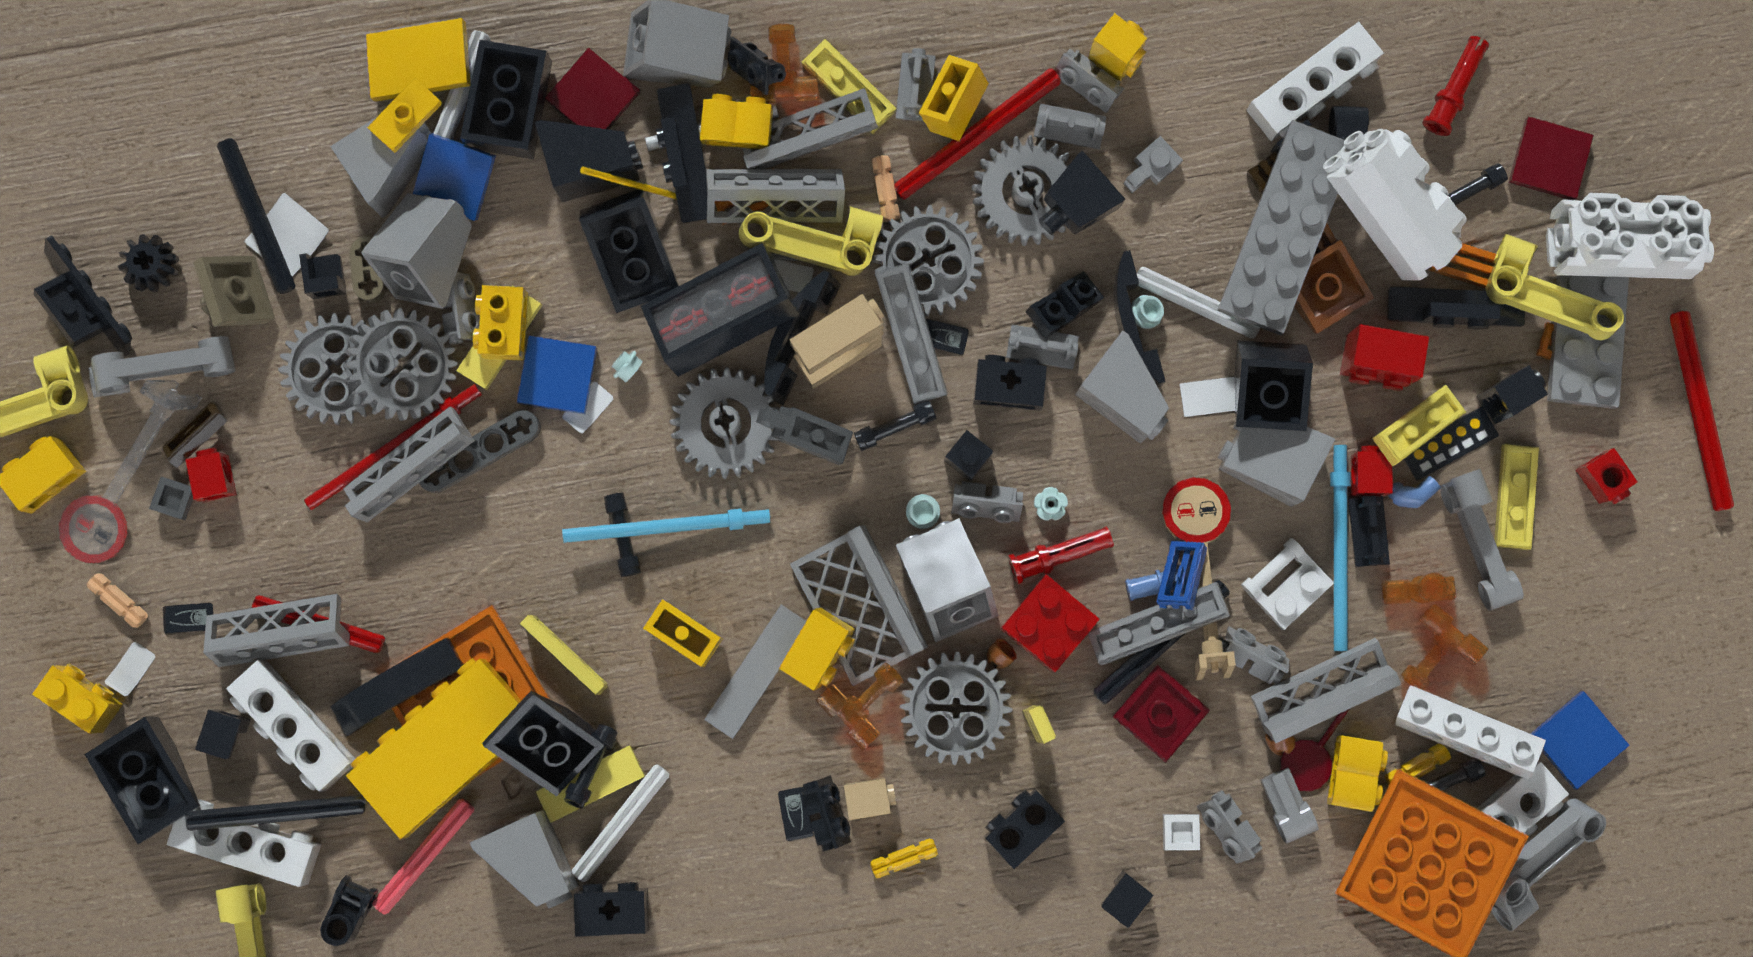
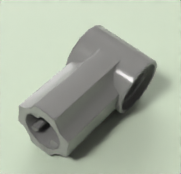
[1260,768,1319,844]

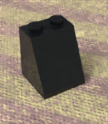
[535,120,643,202]
[1234,340,1313,431]

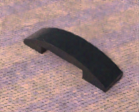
[1114,250,1166,387]
[764,270,841,406]
[330,637,464,736]

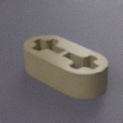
[349,237,387,303]

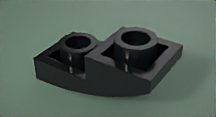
[1026,271,1104,338]

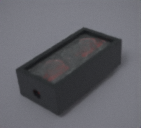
[641,243,799,377]

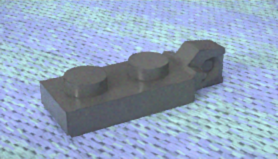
[756,406,853,465]

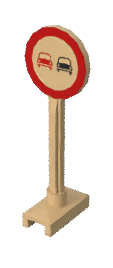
[1162,477,1236,681]

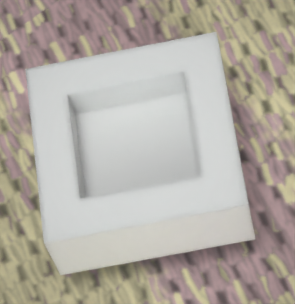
[1163,814,1200,850]

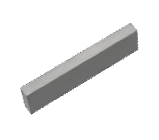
[875,263,948,404]
[1088,582,1230,666]
[704,604,806,739]

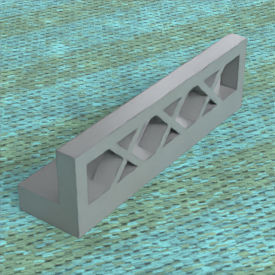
[743,88,879,169]
[706,169,845,223]
[343,407,475,522]
[203,594,350,667]
[1250,638,1401,743]

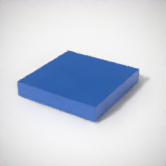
[413,133,496,221]
[517,336,597,415]
[1530,691,1630,790]

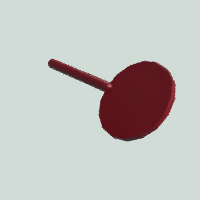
[1280,708,1351,791]

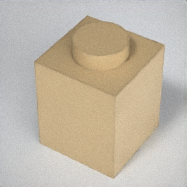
[844,778,896,820]

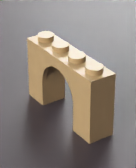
[789,294,884,389]

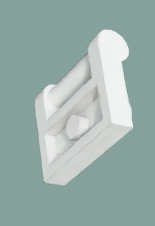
[1241,538,1334,630]

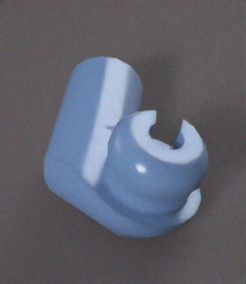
[1388,476,1441,508]

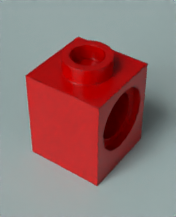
[1351,446,1393,497]
[185,448,237,503]
[1576,448,1638,505]

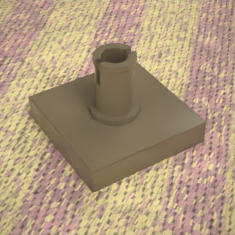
[193,255,275,327]

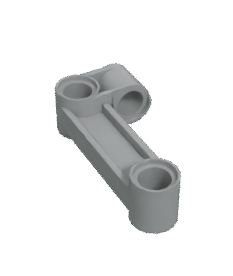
[88,336,236,398]
[1440,469,1524,611]
[1491,798,1606,931]

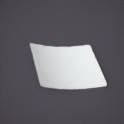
[244,193,329,277]

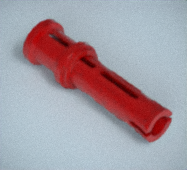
[1422,36,1489,136]
[1008,526,1114,584]

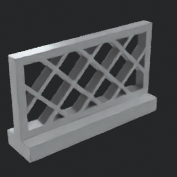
[790,525,928,686]

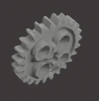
[873,205,984,316]
[343,308,457,421]
[278,313,393,425]
[900,652,1013,765]

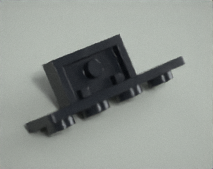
[656,84,707,223]
[33,235,132,357]
[1387,286,1525,330]

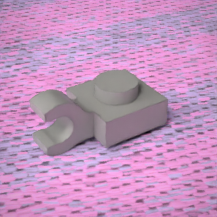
[1123,136,1183,193]

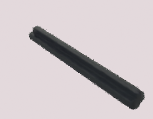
[217,138,296,294]
[1093,580,1230,704]
[185,795,365,831]

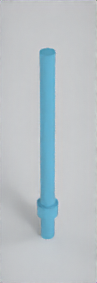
[1330,445,1351,651]
[562,509,770,543]

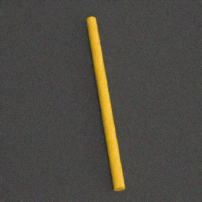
[580,167,677,200]

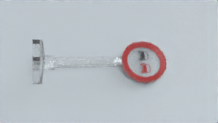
[59,380,202,563]

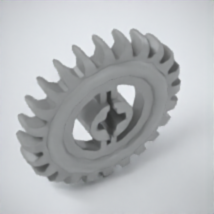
[971,135,1069,246]
[669,367,780,479]

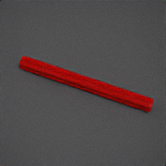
[894,68,1061,200]
[1670,311,1734,511]

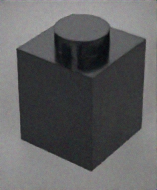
[944,430,994,482]

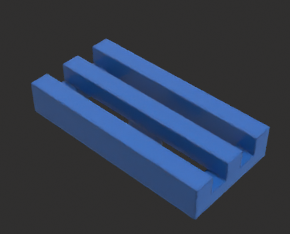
[1156,541,1207,610]

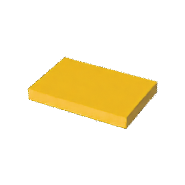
[366,18,471,102]

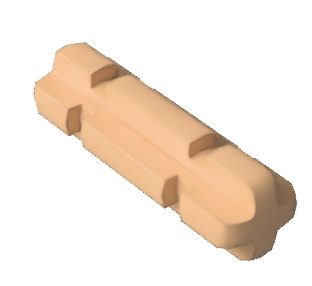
[872,155,900,222]
[87,573,148,628]

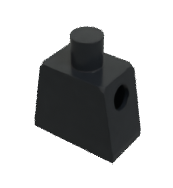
[1039,151,1126,235]

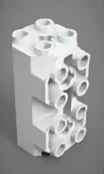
[1323,129,1467,280]
[1546,193,1714,279]

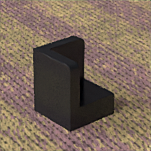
[299,253,346,300]
[195,709,251,759]
[1101,870,1154,928]

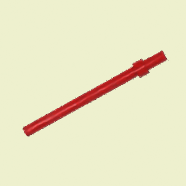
[304,384,482,510]

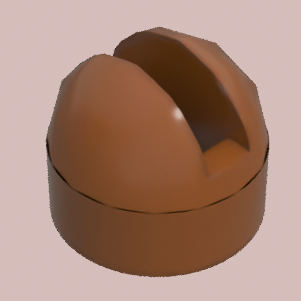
[986,639,1017,669]
[1265,734,1296,756]

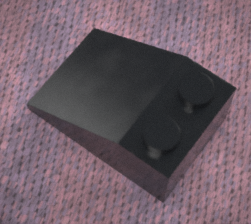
[579,189,679,313]
[482,691,604,796]
[84,716,200,845]

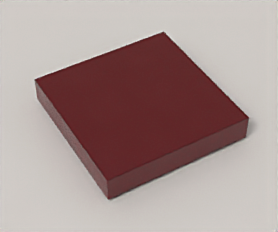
[545,47,641,130]
[1508,116,1594,200]
[1112,665,1210,763]

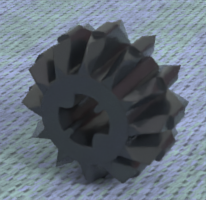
[118,234,180,292]

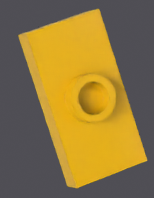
[367,78,443,153]

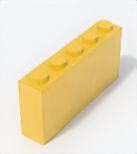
[346,658,521,840]

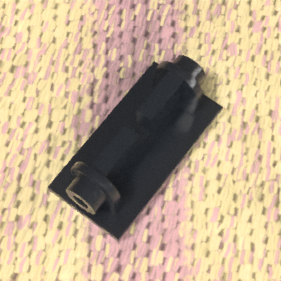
[728,37,786,95]
[1348,495,1390,567]
[801,775,851,851]

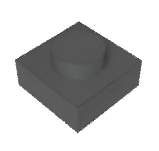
[149,477,193,521]

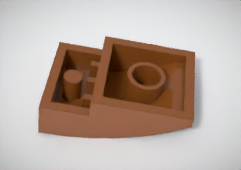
[1294,223,1374,334]

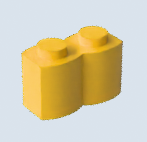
[700,94,773,150]
[1327,735,1388,812]

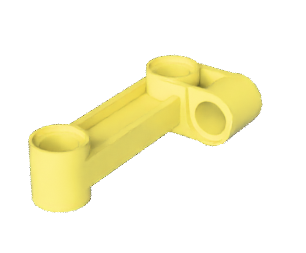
[739,206,883,276]
[1486,234,1624,340]
[0,345,88,438]
[215,883,266,957]

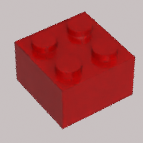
[1340,324,1429,391]
[1000,574,1100,673]

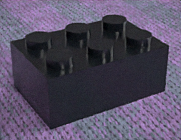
[460,39,552,160]

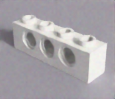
[1246,21,1384,141]
[226,660,355,791]
[1395,685,1546,780]
[1476,762,1569,836]
[166,799,321,887]

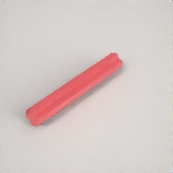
[372,798,474,915]

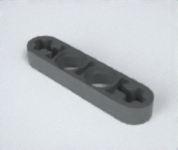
[419,410,541,493]

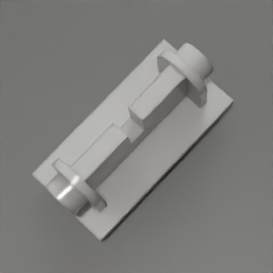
[896,48,935,122]
[1055,49,1124,113]
[1033,104,1106,150]
[442,272,479,344]
[1006,325,1079,370]
[951,481,1023,523]
[1222,626,1289,685]
[1197,790,1262,864]

